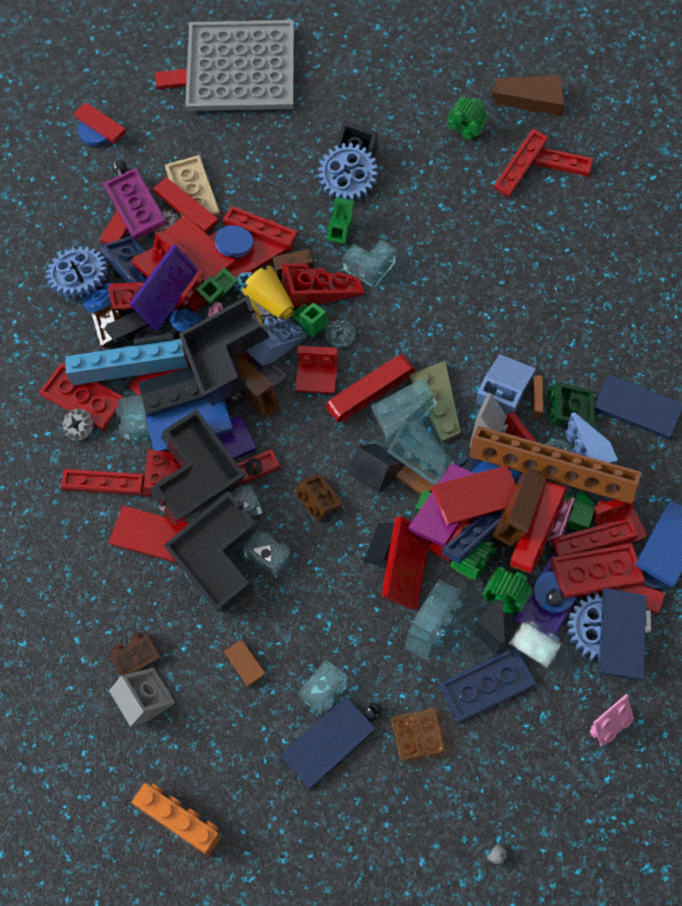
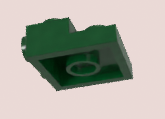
[547,382,595,428]

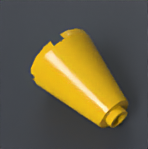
[242,265,294,319]

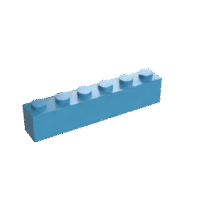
[65,339,188,385]

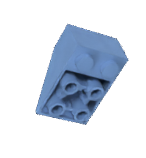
[246,315,308,366]
[476,354,536,415]
[566,412,618,465]

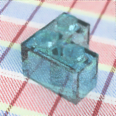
[343,240,396,288]

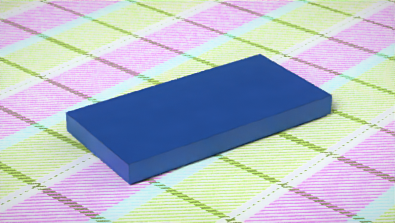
[146,399,233,452]
[635,500,682,587]

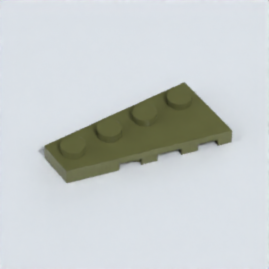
[409,361,461,444]

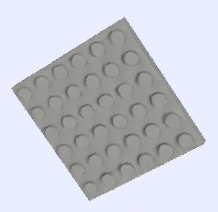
[185,20,294,111]

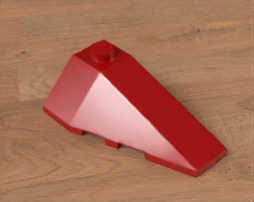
[282,263,364,308]

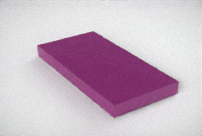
[103,168,167,240]
[408,463,475,547]

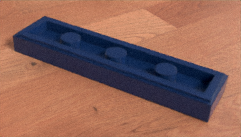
[442,510,504,564]

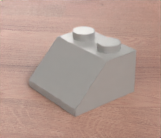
[469,393,508,447]
[109,667,175,727]

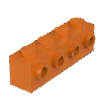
[131,783,221,857]

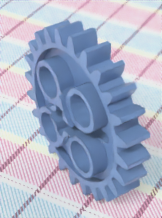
[318,143,378,200]
[46,246,108,299]
[567,593,602,662]

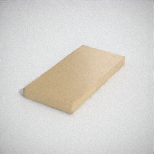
[165,155,221,217]

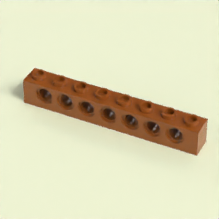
[469,426,641,504]

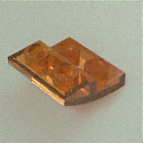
[390,708,446,762]

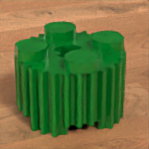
[447,96,490,140]
[450,540,497,580]
[482,567,532,615]

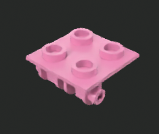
[547,497,574,547]
[589,694,634,747]

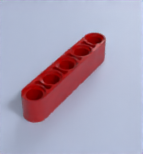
[325,354,416,423]
[510,481,567,574]

